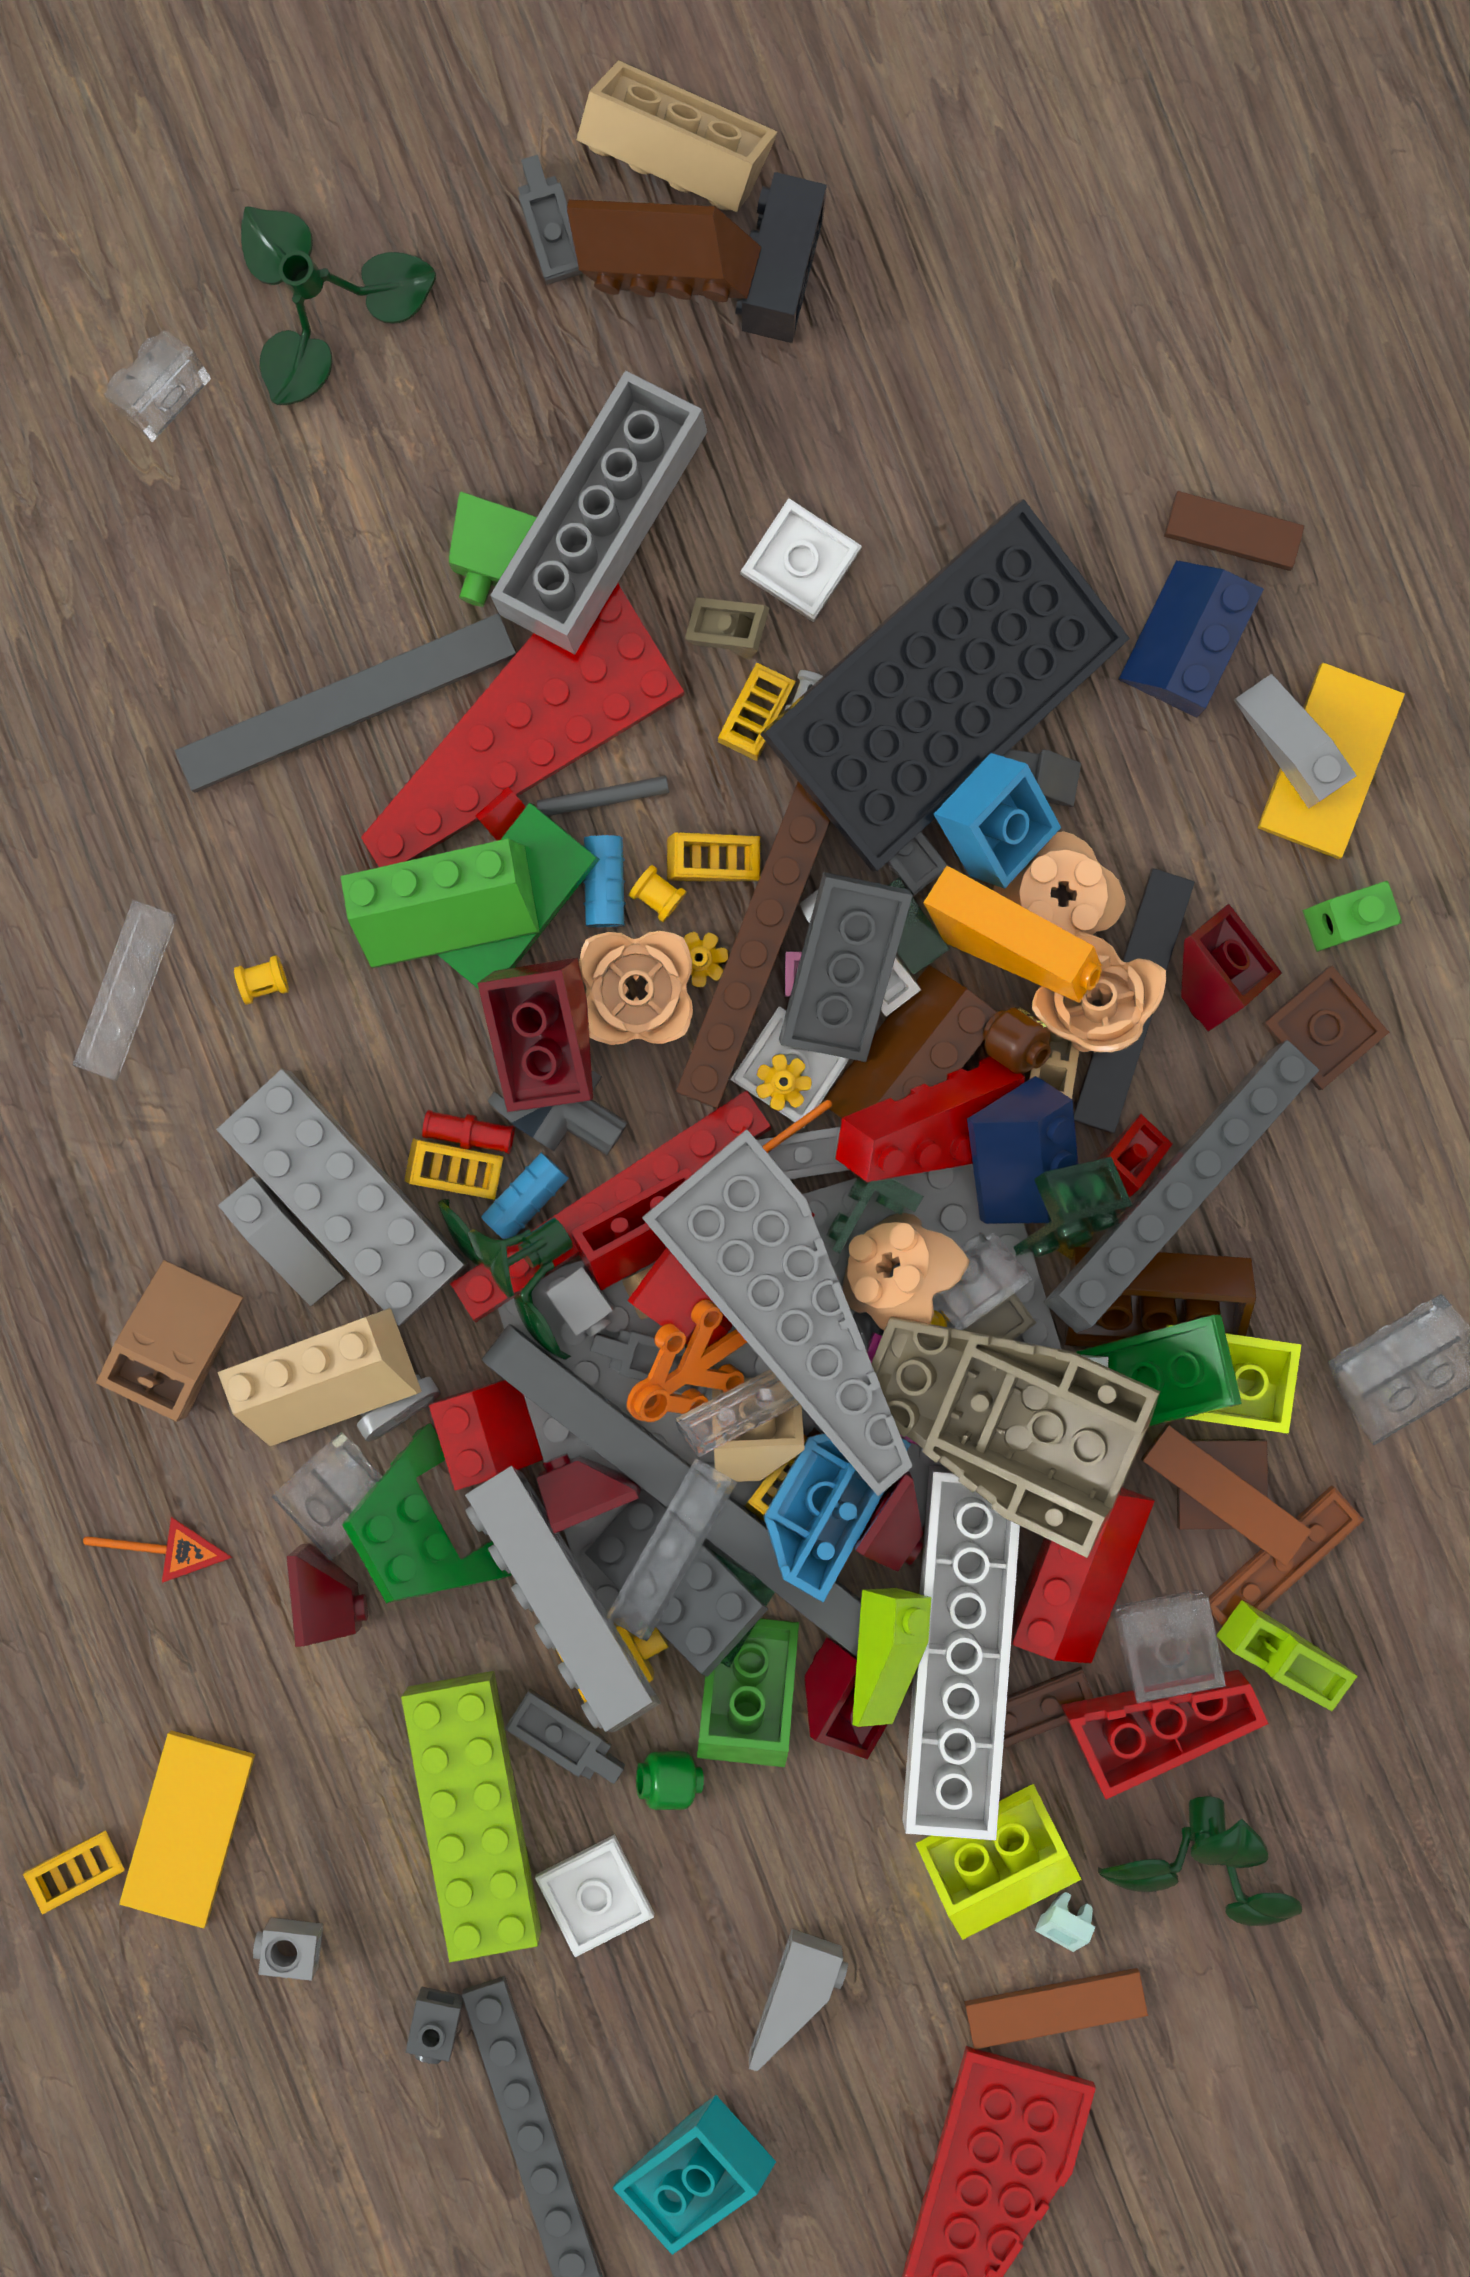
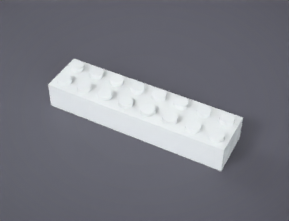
[902,1466,1020,1840]

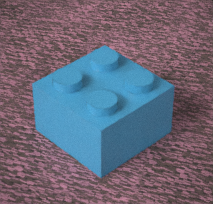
[934,753,1061,889]

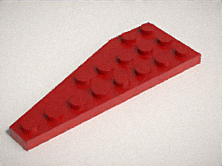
[361,583,685,867]
[902,2046,1096,2277]

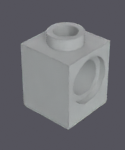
[545,1265,615,1337]
[253,1918,324,1981]

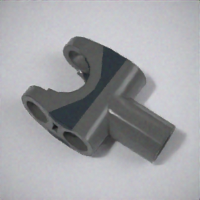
[488,1071,628,1156]

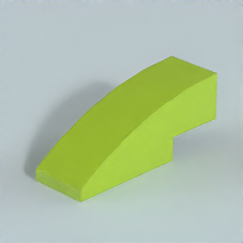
[1216,1600,1357,1711]

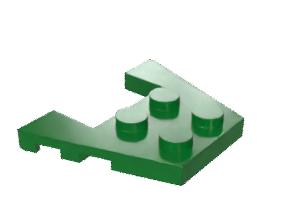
[342,1423,512,1603]

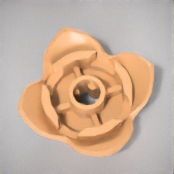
[993,831,1126,935]
[579,931,693,1045]
[1032,931,1166,1052]
[843,1212,970,1331]

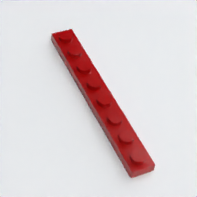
[450,1090,771,1322]

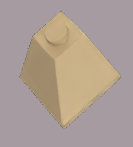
[712,1377,804,1483]

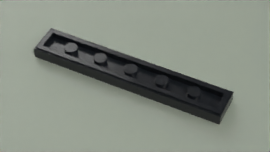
[1074,868,1195,1133]

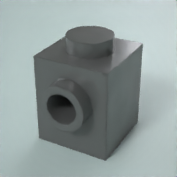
[405,1987,463,2064]

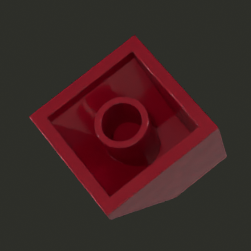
[1181,904,1282,1032]
[536,1453,641,1534]
[854,1471,924,1572]
[287,1543,368,1647]
[804,1637,912,1760]

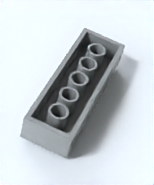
[490,370,707,654]
[216,1069,469,1326]
[465,1466,661,1732]

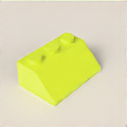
[1166,1325,1301,1434]
[915,1784,1082,1940]

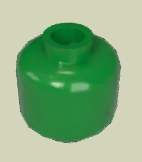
[636,1751,704,1810]

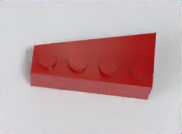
[835,1056,1025,1182]
[1060,1670,1269,1800]

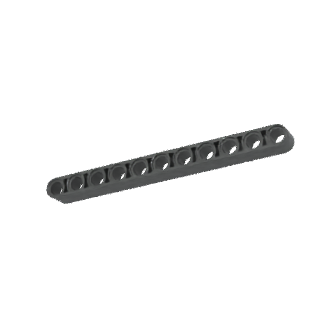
[482,1324,861,1656]

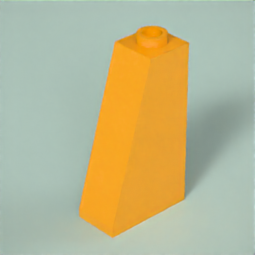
[923,866,1102,1003]

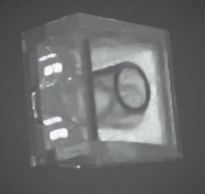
[104,330,211,442]
[932,1232,1033,1330]
[271,1432,383,1562]
[1113,1589,1226,1703]

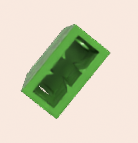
[449,491,537,607]
[1302,881,1402,952]

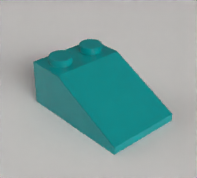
[612,2095,776,2255]

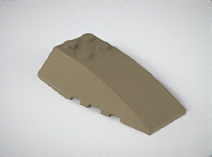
[871,1317,1160,1558]

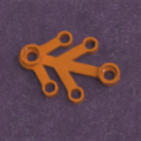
[627,1300,747,1422]

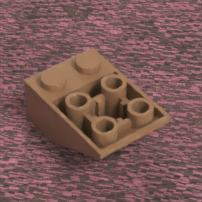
[96,1260,244,1422]

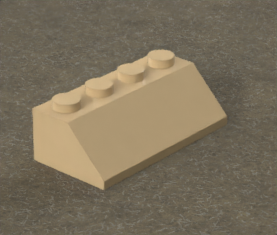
[576,60,777,212]
[217,1308,422,1446]

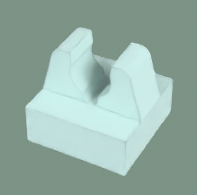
[1035,1892,1095,1952]

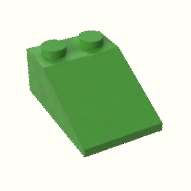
[697,1618,799,1767]

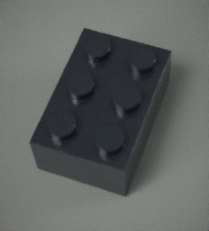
[735,172,827,343]

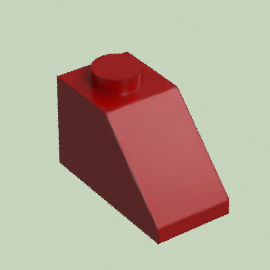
[1080,1114,1173,1216]

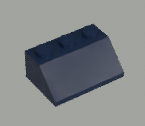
[1118,560,1264,718]
[967,1076,1082,1224]

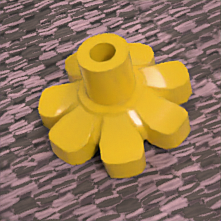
[684,932,729,988]
[756,1054,812,1111]

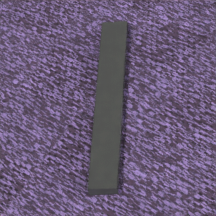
[174,613,516,793]

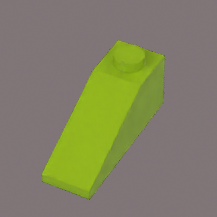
[852,1588,932,1727]

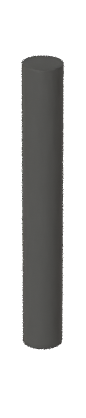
[537,776,669,816]

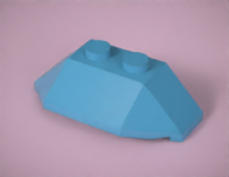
[763,1433,911,1602]

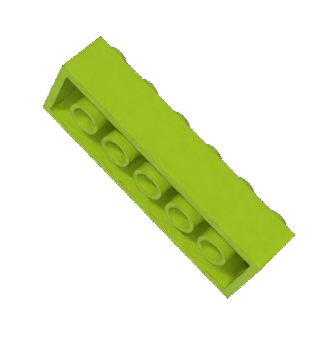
[401,1671,541,1963]

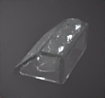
[1328,1294,1470,1446]

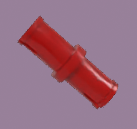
[422,1110,515,1154]

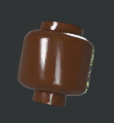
[984,1007,1051,1074]

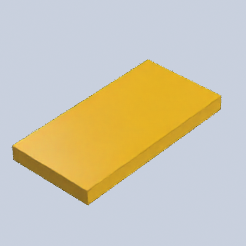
[1257,662,1405,860]
[119,1730,255,1928]

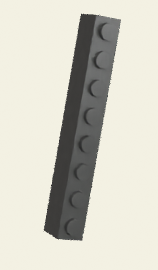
[1044,1040,1319,1333]

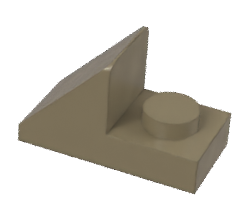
[685,597,770,660]

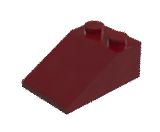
[477,958,593,1112]

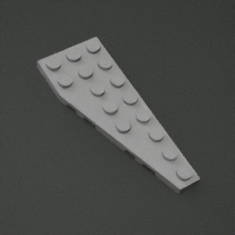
[642,1129,913,1496]

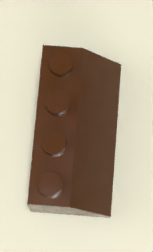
[567,199,761,302]
[821,965,997,1120]
[1064,1246,1256,1347]

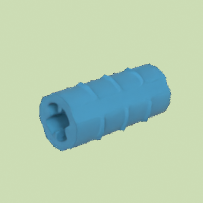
[583,835,626,928]
[481,1152,569,1239]

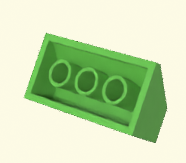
[340,838,540,968]

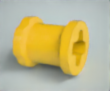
[628,865,687,923]
[234,955,289,1005]

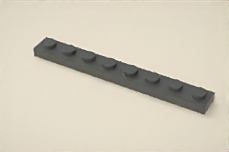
[461,1976,603,2277]

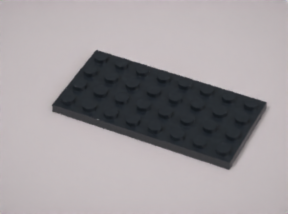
[760,499,1130,871]

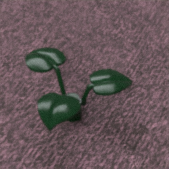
[241,206,436,405]
[438,1199,573,1360]
[1098,1796,1302,1926]

